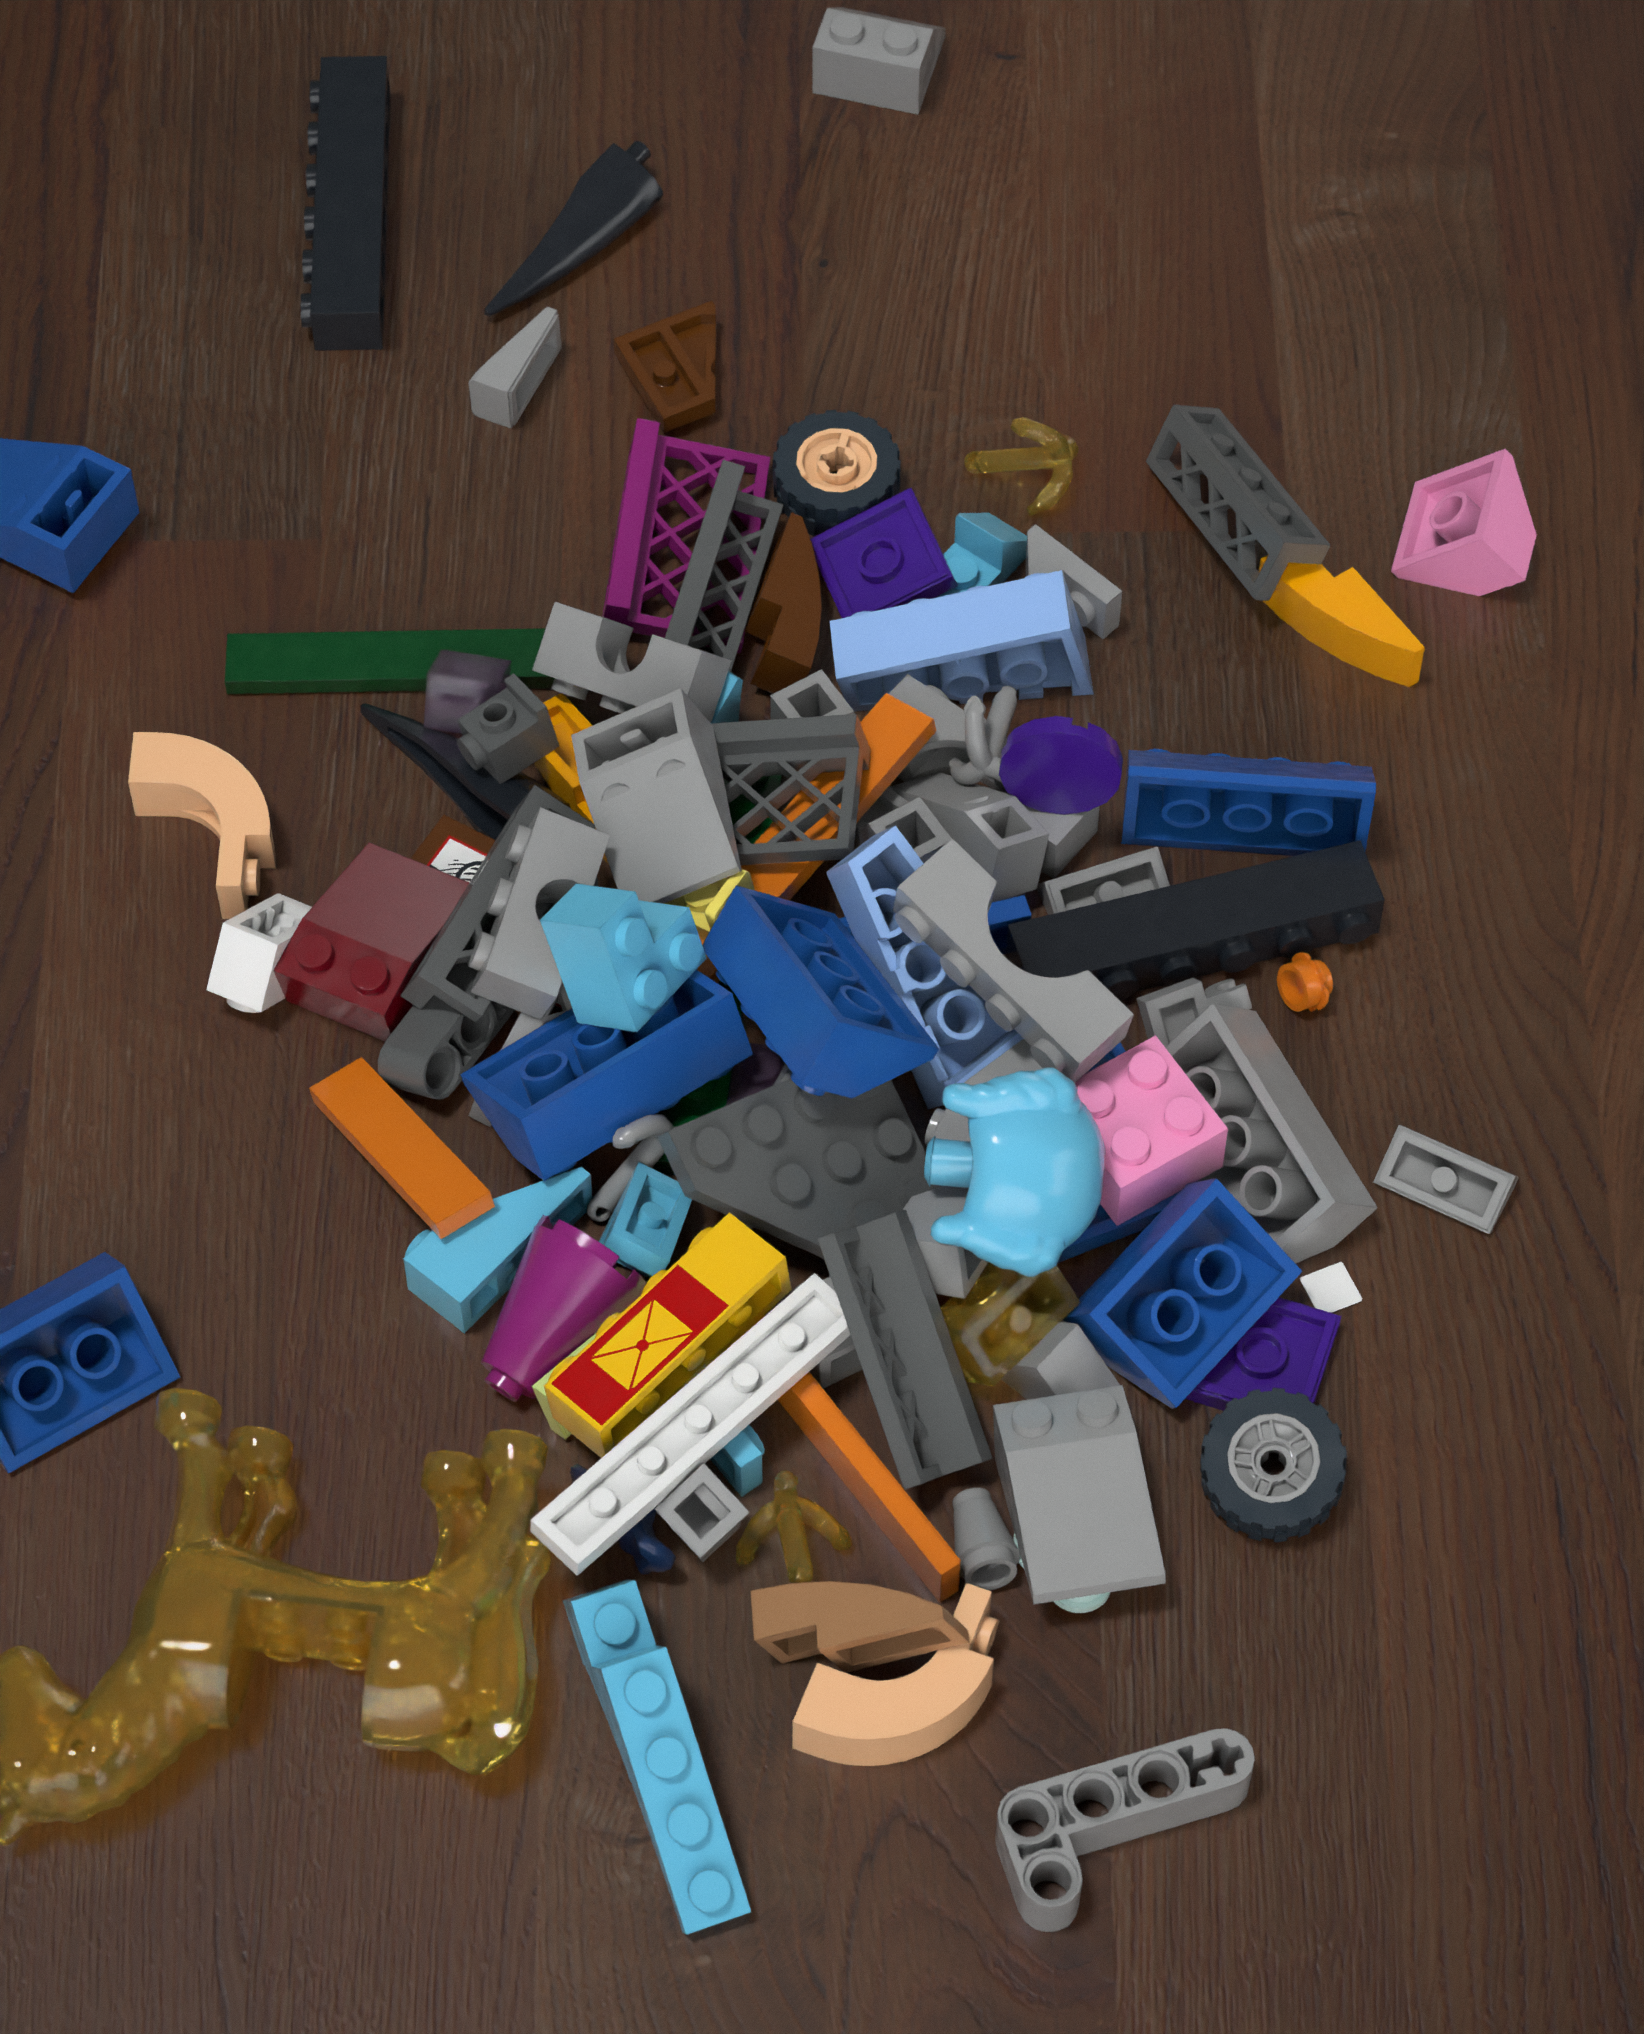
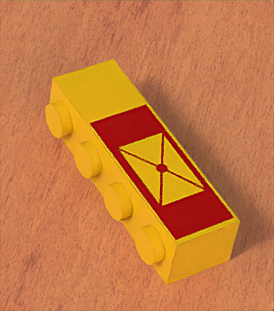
[544,1212,792,1458]

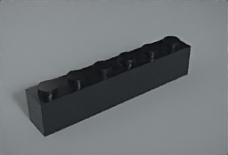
[300,56,391,351]
[1006,840,1385,1000]

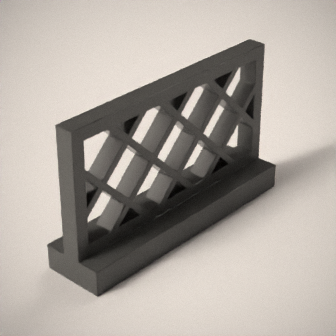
[711,714,871,865]

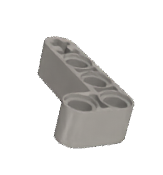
[995,1728,1255,1932]

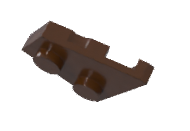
[613,300,716,433]

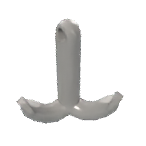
[949,685,1017,785]
[587,1114,675,1222]

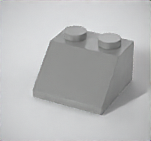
[813,7,946,114]

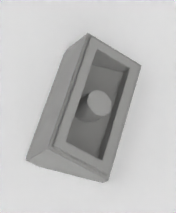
[1037,846,1170,915]
[1373,1125,1519,1234]

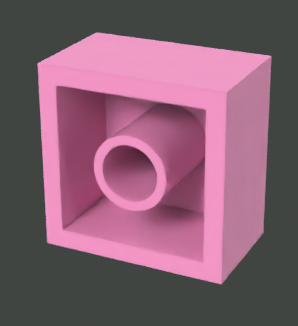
[1075,1035,1228,1226]

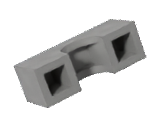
[532,602,732,724]
[468,807,610,1020]

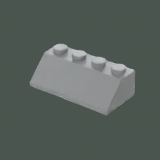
[1165,1003,1378,1264]

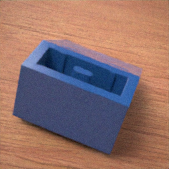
[0,438,140,593]

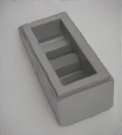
[469,307,562,428]

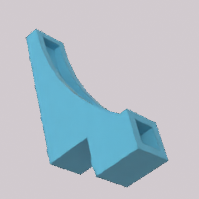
[563,1580,751,1935]

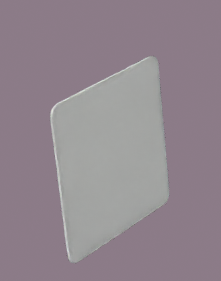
[1300,1262,1362,1313]

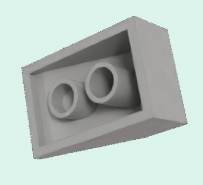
[993,1385,1166,1604]

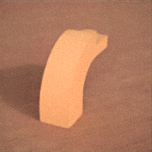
[128,732,276,919]
[793,1583,999,1766]

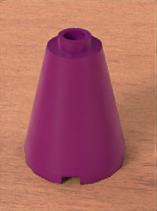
[481,1215,646,1402]

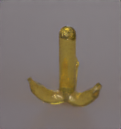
[964,417,1078,516]
[736,1470,851,1583]

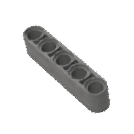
[378,877,598,1100]

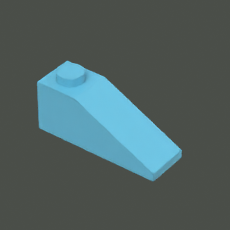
[403,1167,593,1333]

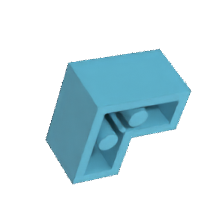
[540,884,707,1032]

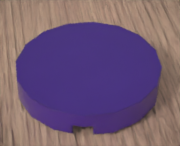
[999,716,1123,815]

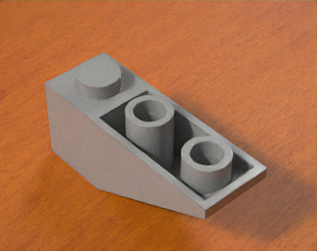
[890,772,1049,902]

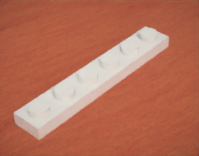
[530,1273,850,1576]

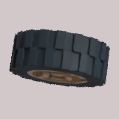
[773,410,901,536]

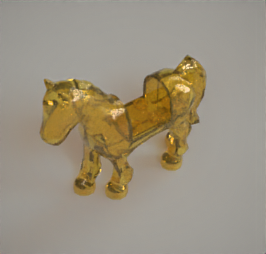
[0,1388,551,1846]

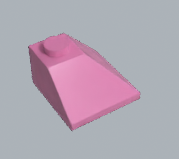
[1391,449,1537,596]

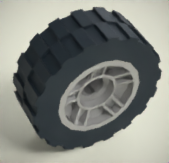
[1200,1388,1347,1542]

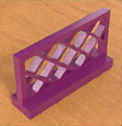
[602,418,770,653]

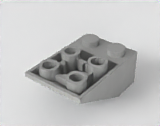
[571,688,742,904]

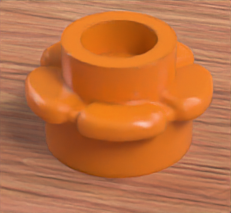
[1277,952,1333,1012]

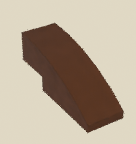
[744,512,822,694]

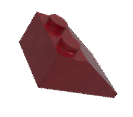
[273,842,470,1041]

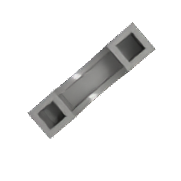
[770,669,952,863]
[889,674,1100,879]
[893,839,1134,1083]

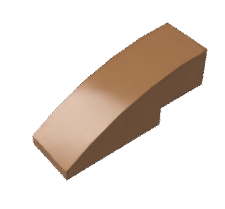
[751,1581,969,1673]

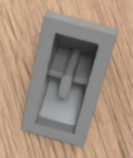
[983,1317,1125,1400]

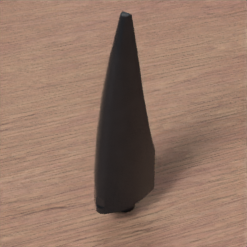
[484,141,664,317]
[361,703,570,840]

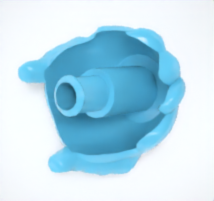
[924,1067,1105,1277]

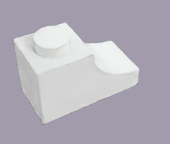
[206,893,312,1013]

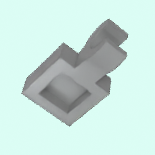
[1136,978,1252,1047]

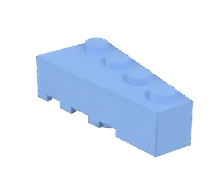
[830,570,1093,711]
[826,825,1024,1109]

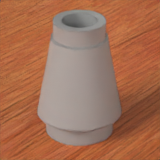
[952,1488,1020,1590]

